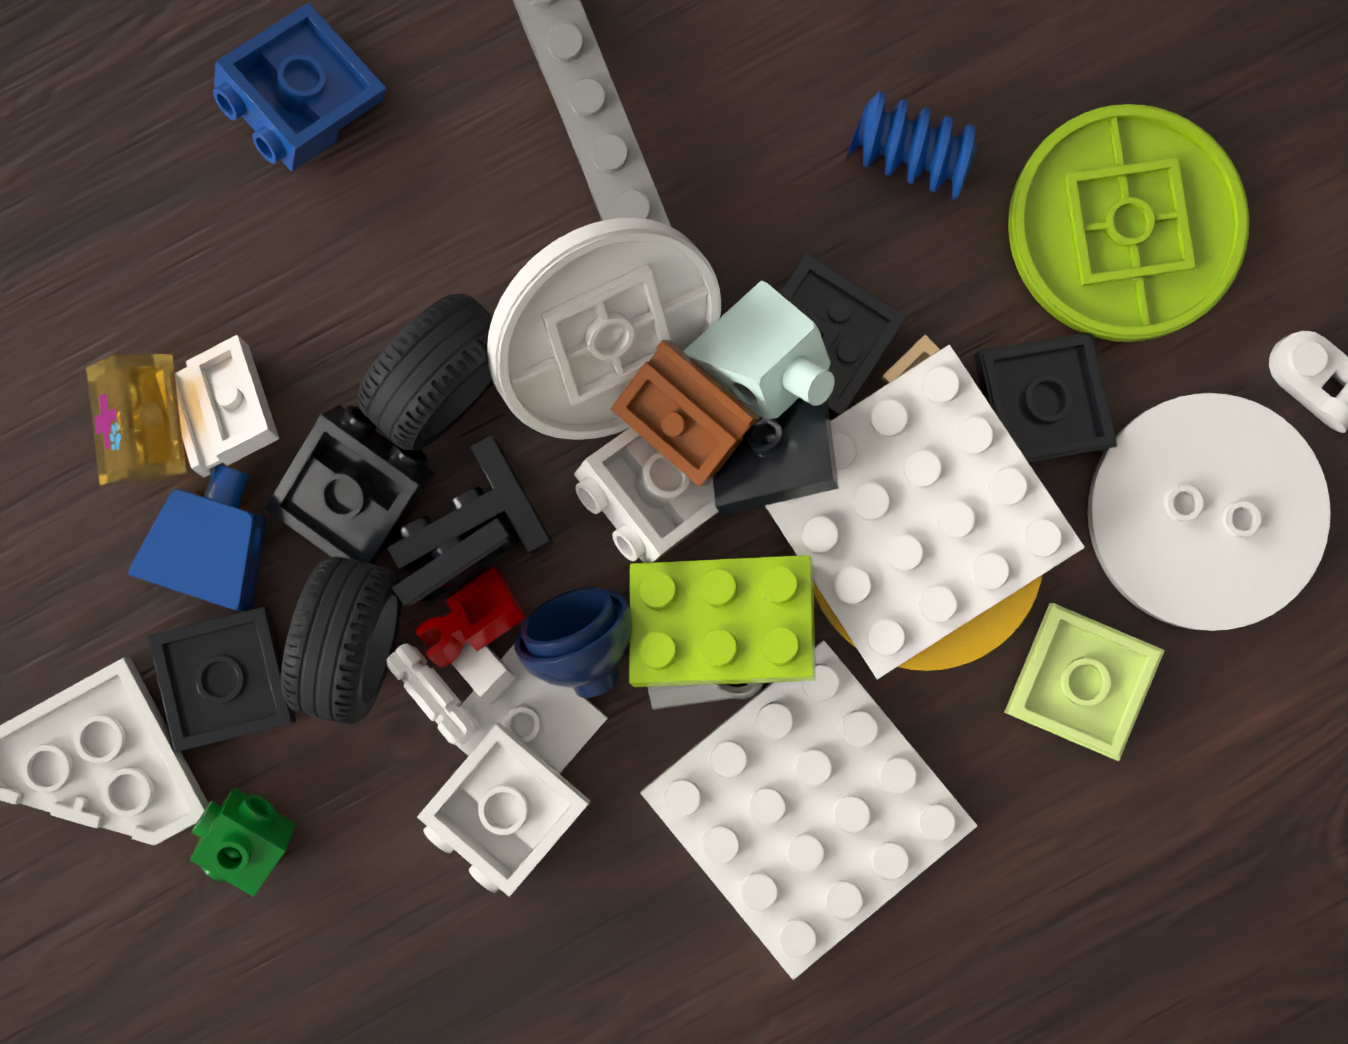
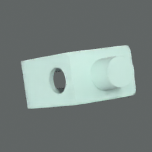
[683,280,835,420]

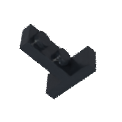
[387,436,554,570]

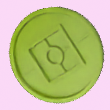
[1008,104,1249,342]

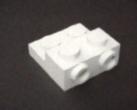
[574,427,719,563]
[417,722,590,897]

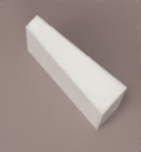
[451,643,517,704]

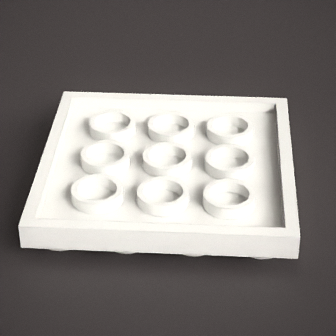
[766,344,1085,679]
[640,640,977,980]

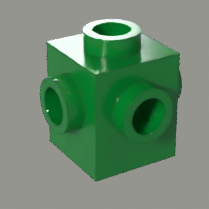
[190,787,296,897]

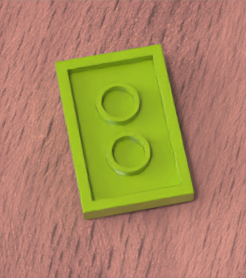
[629,555,816,687]

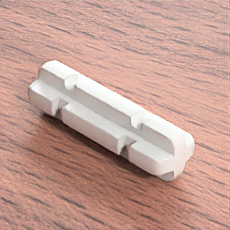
[387,643,479,746]

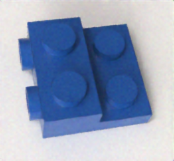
[213,2,386,172]

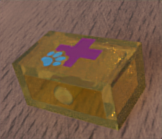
[86,354,186,486]

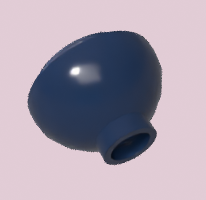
[514,587,632,698]

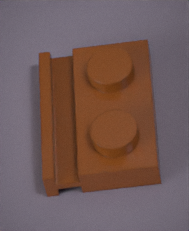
[610,340,760,487]

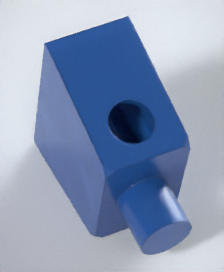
[128,464,266,611]

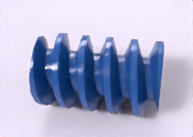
[845,90,977,201]

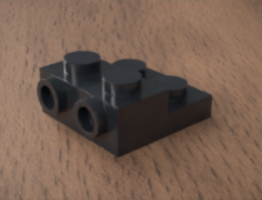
[265,405,435,565]

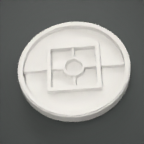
[487,218,721,440]
[1087,393,1331,631]

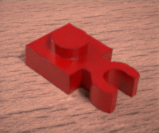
[416,566,526,668]

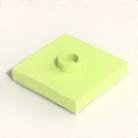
[1004,603,1165,761]

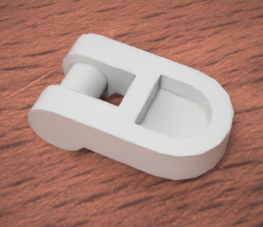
[1269,331,1348,433]

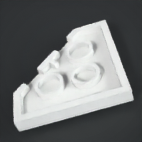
[0,657,209,846]

